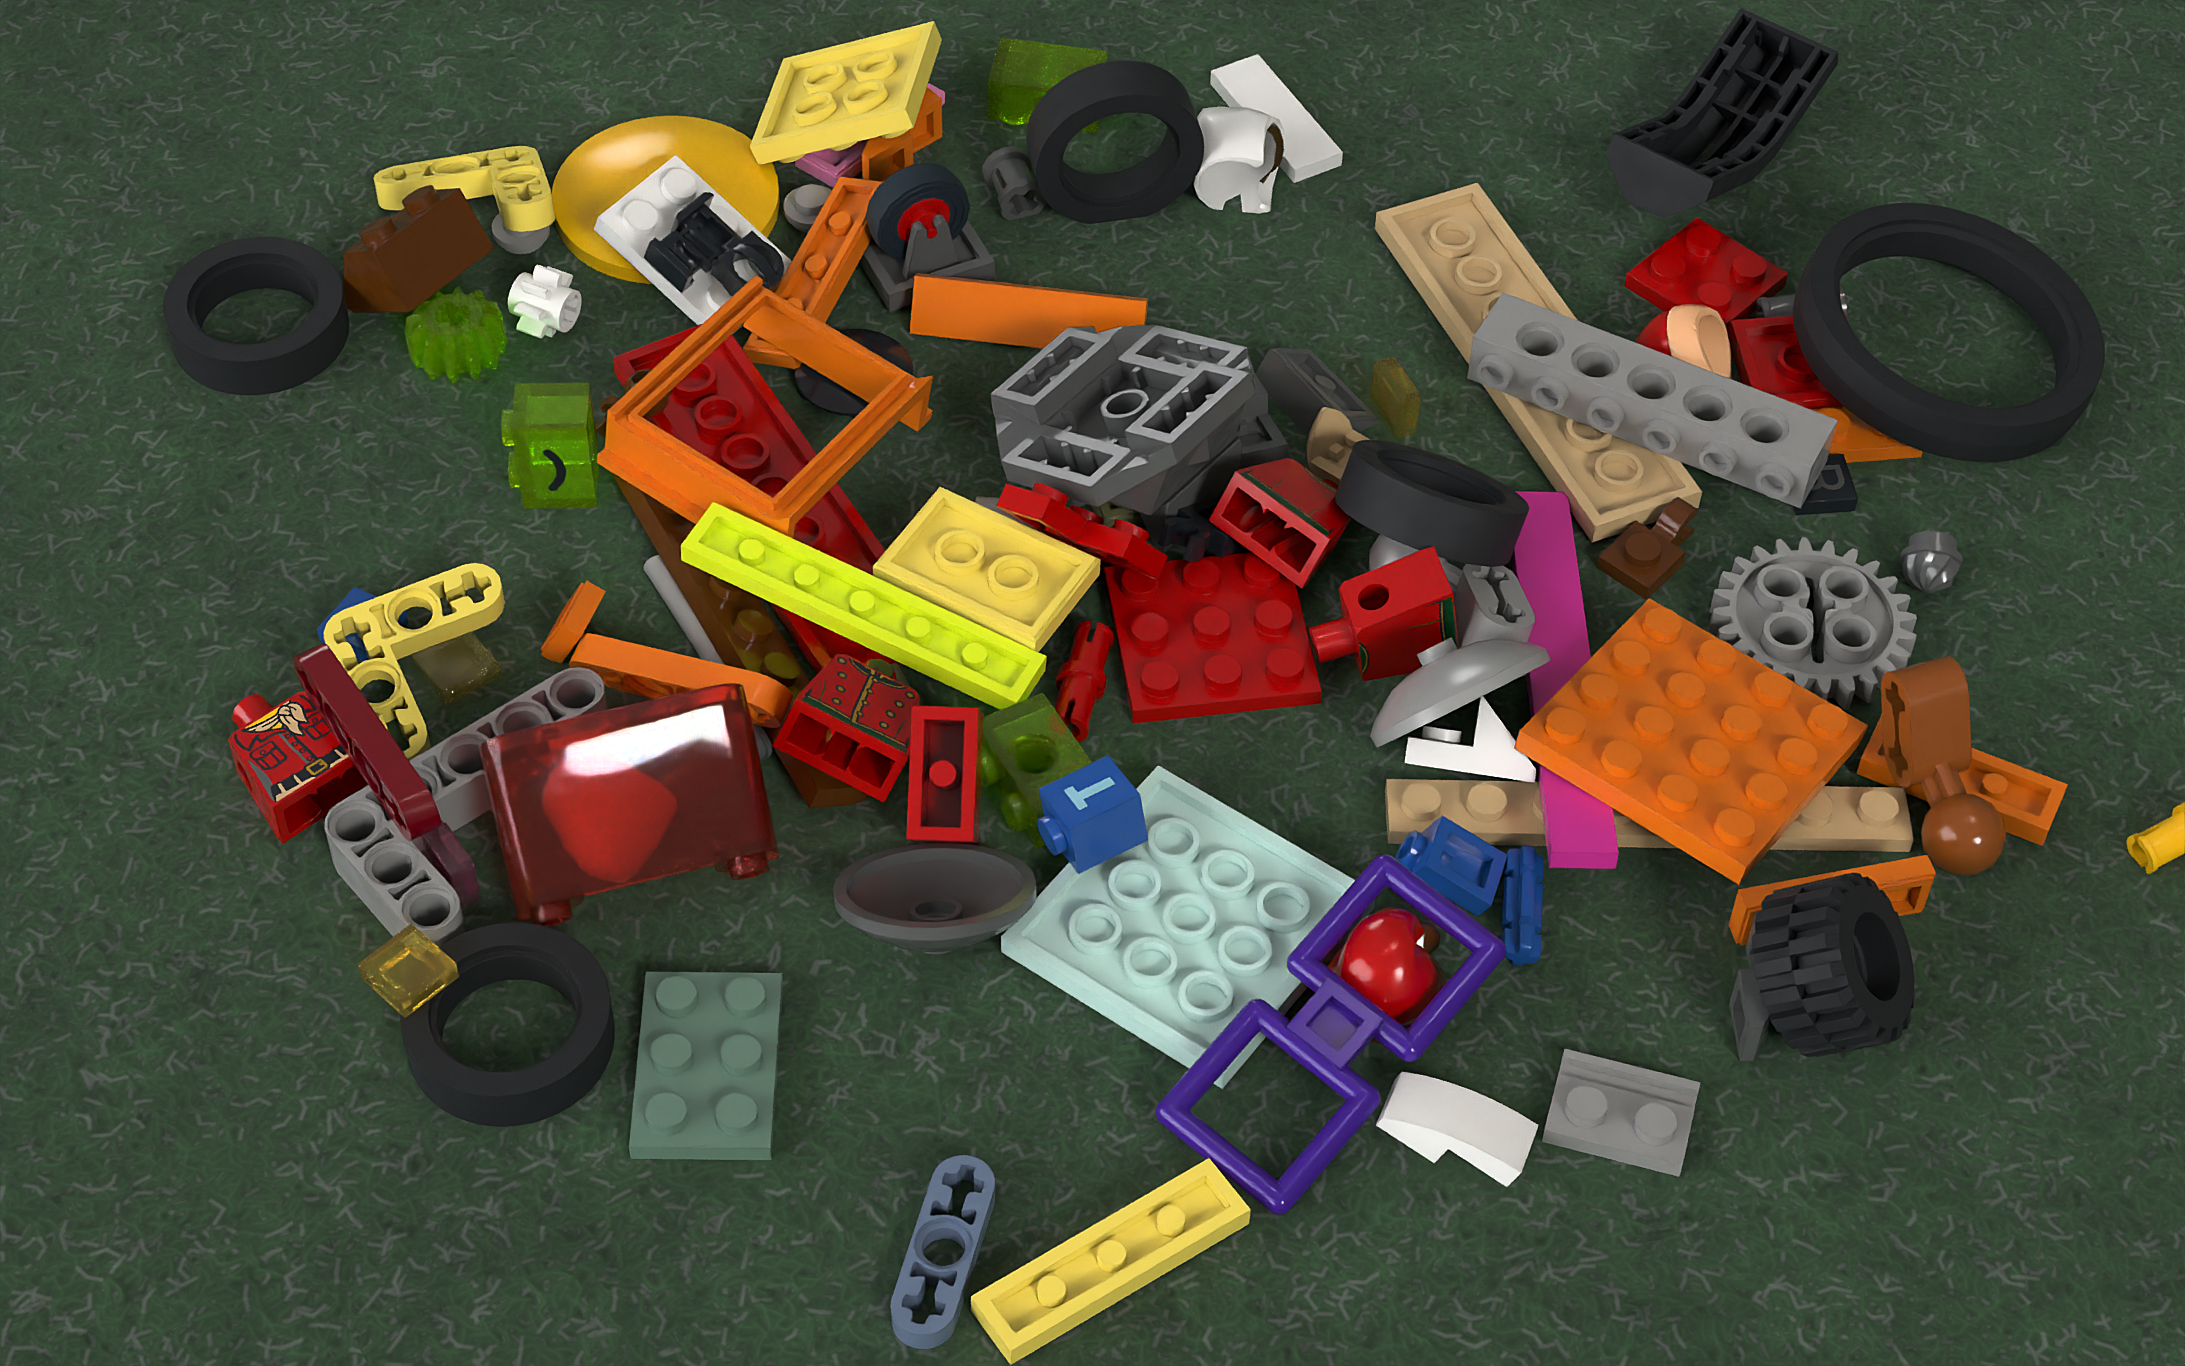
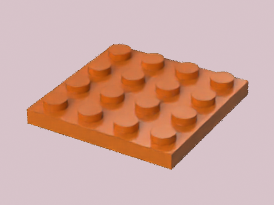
[1514,598,1869,885]

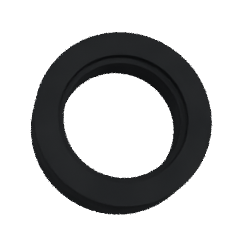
[1026,60,1204,224]
[163,236,349,395]
[1334,440,1529,567]
[400,922,615,1127]

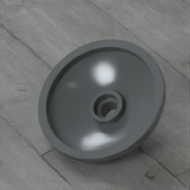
[833,843,1036,954]

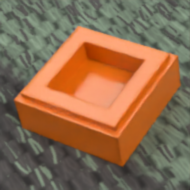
[540,580,606,664]

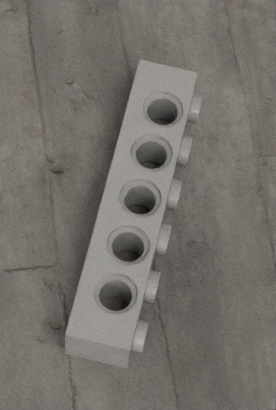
[1467,292,1838,509]

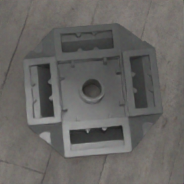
[990,325,1255,516]

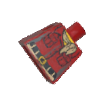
[228,692,368,844]

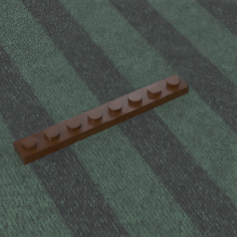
[610,471,868,808]

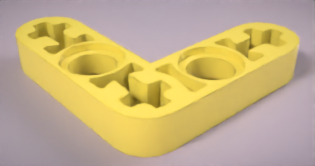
[374,146,555,232]
[323,563,505,761]

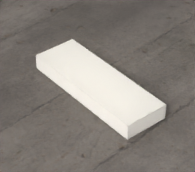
[1210,54,1343,183]

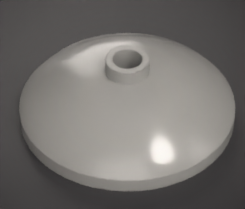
[1370,637,1551,748]

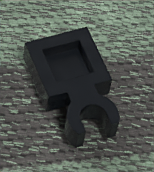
[1158,498,1247,562]

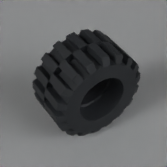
[1752,873,1915,1057]

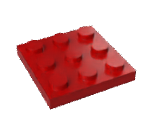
[1104,552,1322,723]

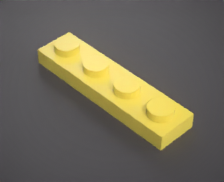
[971,1158,1251,1365]

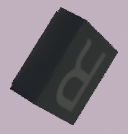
[1793,454,1858,515]

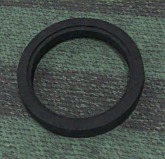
[1793,203,2105,462]

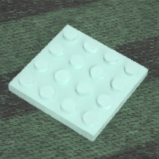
[1001,765,1375,1089]

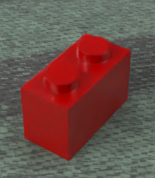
[906,706,984,844]

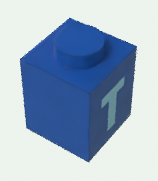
[1037,755,1148,874]

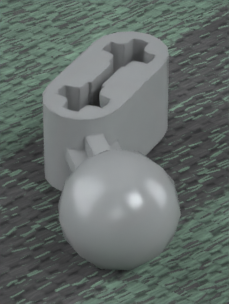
[1369,534,1535,648]

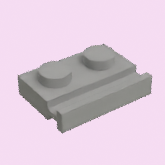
[1542,1049,1701,1177]

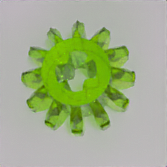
[404,285,508,385]

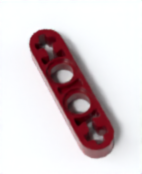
[293,642,441,842]

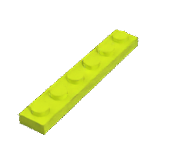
[681,502,1047,717]

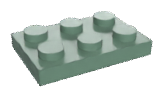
[629,972,783,1160]

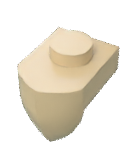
[1306,407,1370,486]

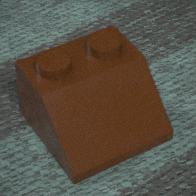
[344,185,494,313]

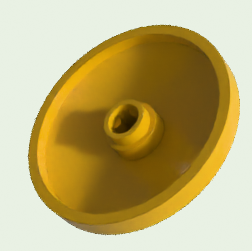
[552,116,780,284]

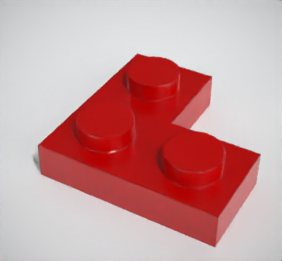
[996,482,1168,579]

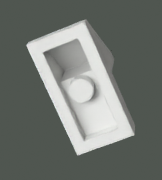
[1405,696,1536,783]

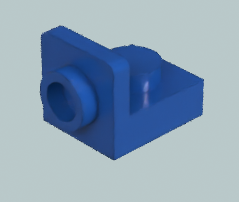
[1395,815,1508,917]

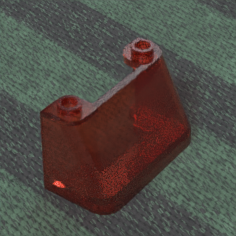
[479,683,779,927]

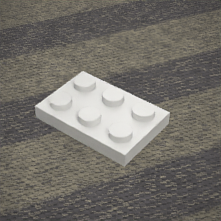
[594,155,792,334]

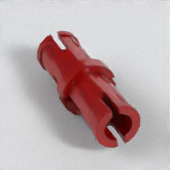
[1047,621,1114,742]

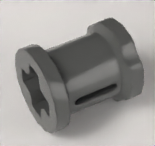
[982,146,1047,221]

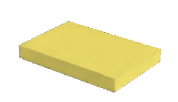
[873,487,1100,652]

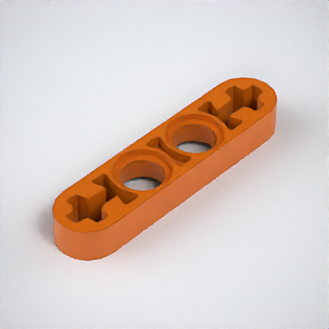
[569,633,794,728]

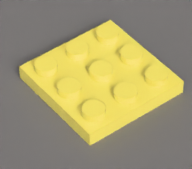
[750,21,942,165]

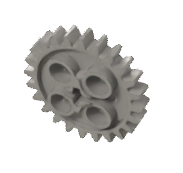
[1708,537,1917,710]

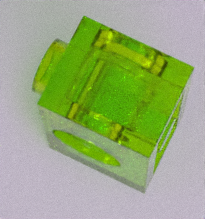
[981,693,1092,849]

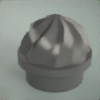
[1900,531,1963,594]

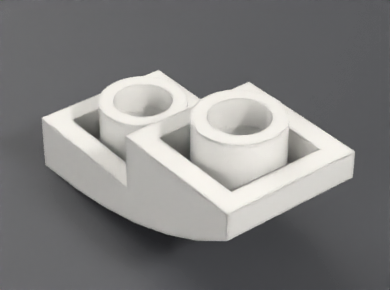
[1376,1071,1539,1187]

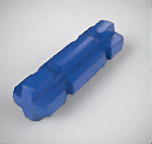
[1501,845,1544,966]

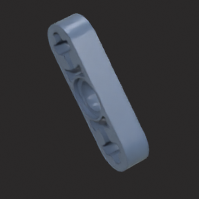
[891,1155,995,1349]

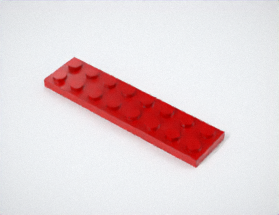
[613,324,903,674]

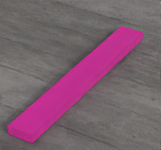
[1511,491,1619,869]

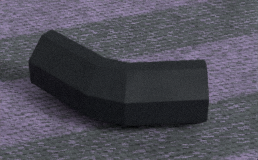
[1606,8,1838,219]

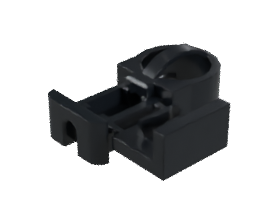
[643,192,784,296]

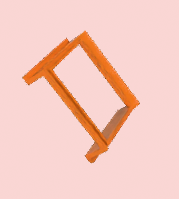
[597,275,933,538]

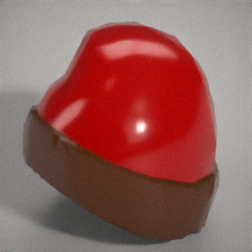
[1327,907,1447,1043]

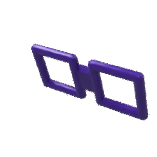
[1155,854,1506,1215]

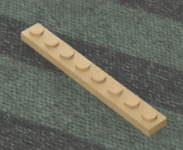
[1385,779,1914,852]

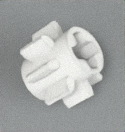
[508,264,581,339]

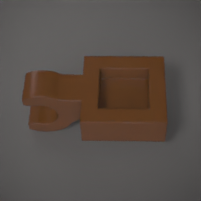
[1597,497,1698,600]

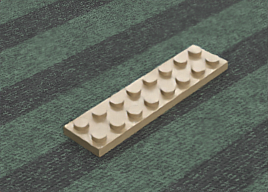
[1375,183,1702,542]

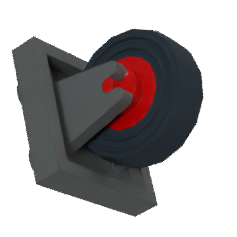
[859,162,995,312]

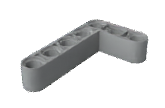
[324,667,610,964]

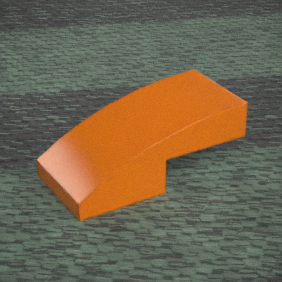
[862,87,942,182]

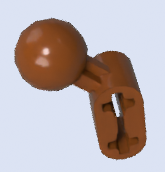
[1881,656,2006,876]

